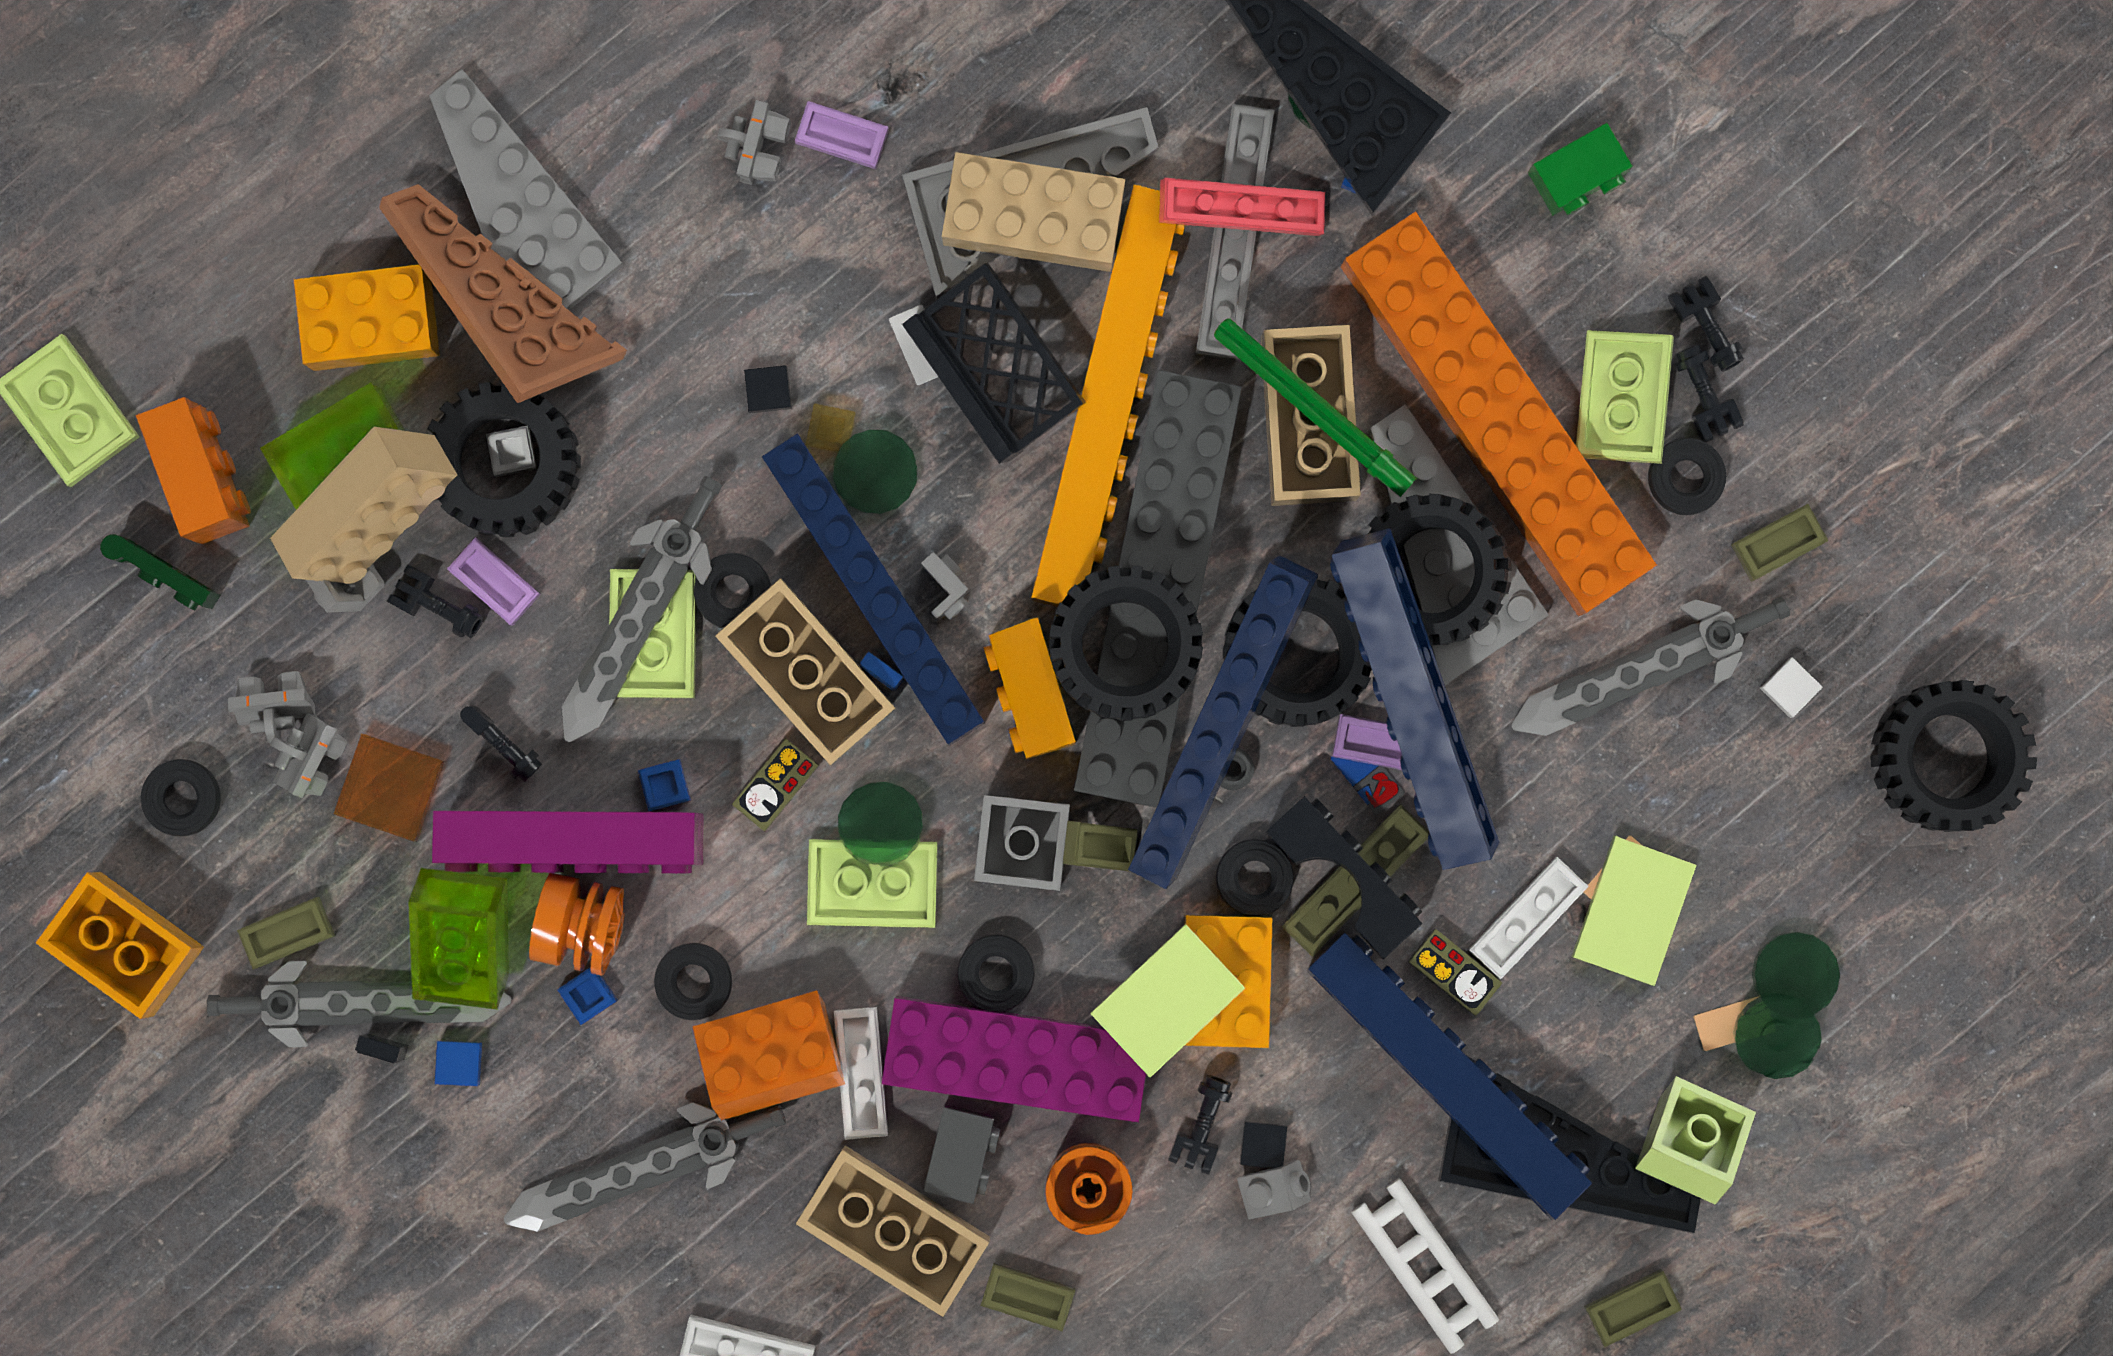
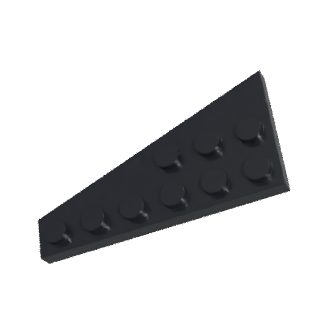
[1225,0,1451,215]
[1438,1055,1701,1233]

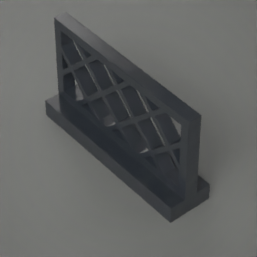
[902,263,1086,464]

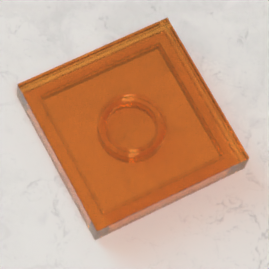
[334,733,445,842]

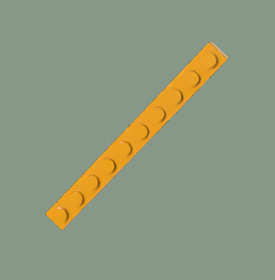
[1031,184,1185,607]

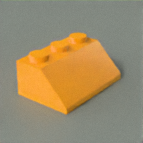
[983,617,1076,760]

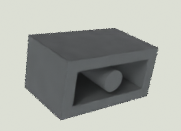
[923,1104,1001,1204]

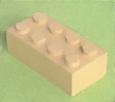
[942,152,1125,272]
[1261,325,1361,506]
[270,426,457,584]
[715,577,895,765]
[796,1145,990,1317]

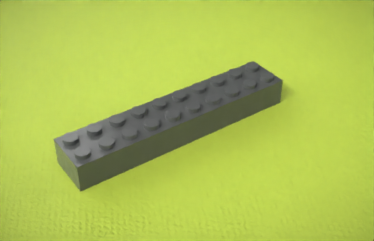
[1074,370,1242,808]

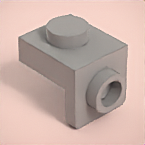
[921,552,970,621]
[306,564,385,613]
[1237,1160,1311,1220]

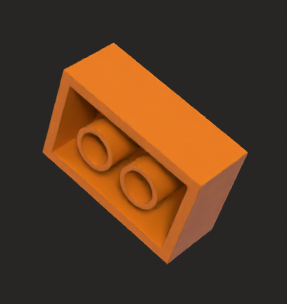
[136,397,251,544]
[692,990,845,1120]

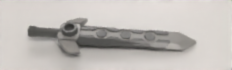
[562,475,723,742]
[1511,596,1790,736]
[207,961,511,1047]
[504,1102,786,1232]

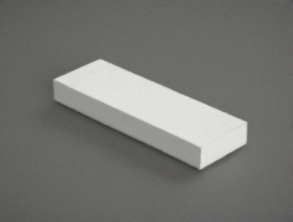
[1468,857,1589,980]
[834,1007,888,1140]
[680,1315,815,1356]

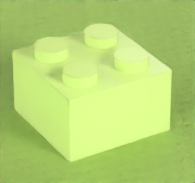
[1635,1076,1756,1204]

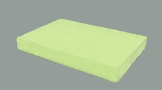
[1576,330,1674,464]
[0,334,140,487]
[609,569,697,698]
[1572,836,1696,986]
[807,839,938,928]
[1090,924,1245,1077]

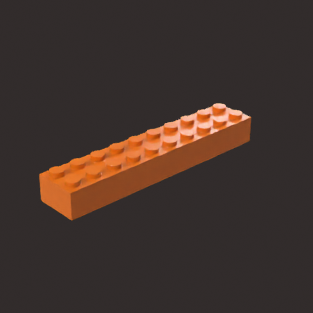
[1341,211,1657,617]

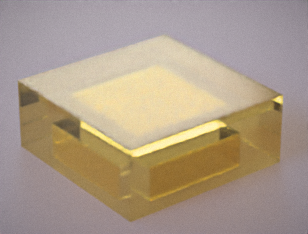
[805,404,856,455]

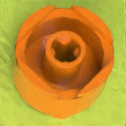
[1046,1143,1132,1235]

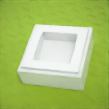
[486,426,538,477]
[1760,657,1823,718]

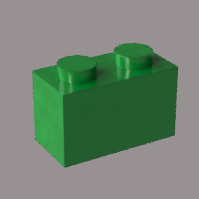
[1527,123,1633,216]

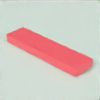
[1159,178,1325,236]

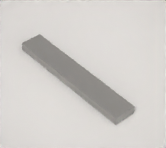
[1195,104,1274,361]

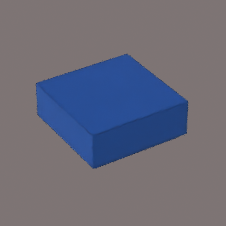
[860,651,904,691]
[638,759,691,812]
[557,968,618,1025]
[435,1040,482,1086]

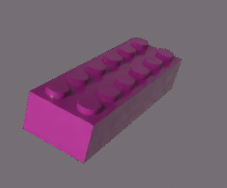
[432,811,704,874]
[882,996,1146,1123]

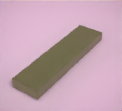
[1281,804,1429,957]

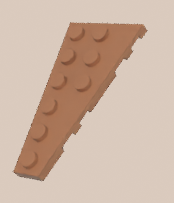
[379,184,627,403]

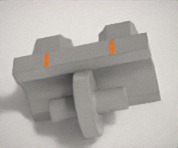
[717,100,791,185]
[228,671,315,744]
[270,713,347,798]

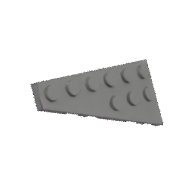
[429,69,624,310]
[902,107,1159,299]
[1369,404,1549,685]

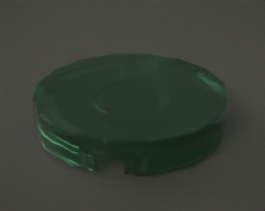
[832,429,917,514]
[838,782,923,867]
[1752,932,1840,1018]
[1733,993,1822,1079]

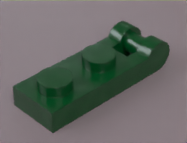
[100,534,221,611]

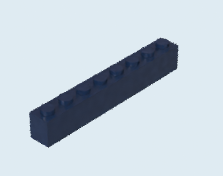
[762,433,985,746]
[1330,528,1500,870]
[1128,555,1319,889]
[1307,933,1592,1220]

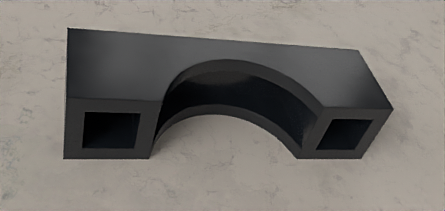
[1266,796,1423,960]

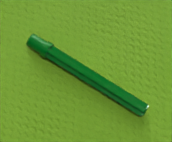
[1214,318,1417,497]

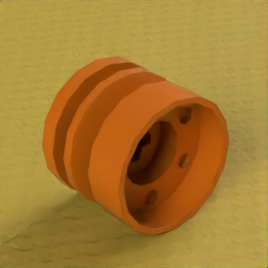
[529,873,625,976]

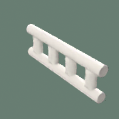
[1351,1178,1499,1354]

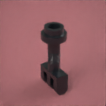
[1668,276,1744,372]
[1675,344,1744,443]
[387,564,483,638]
[460,705,542,783]
[1168,1075,1233,1175]

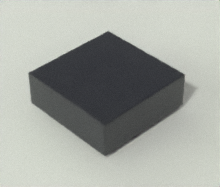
[744,365,792,413]
[355,1033,409,1063]
[1239,1121,1288,1168]

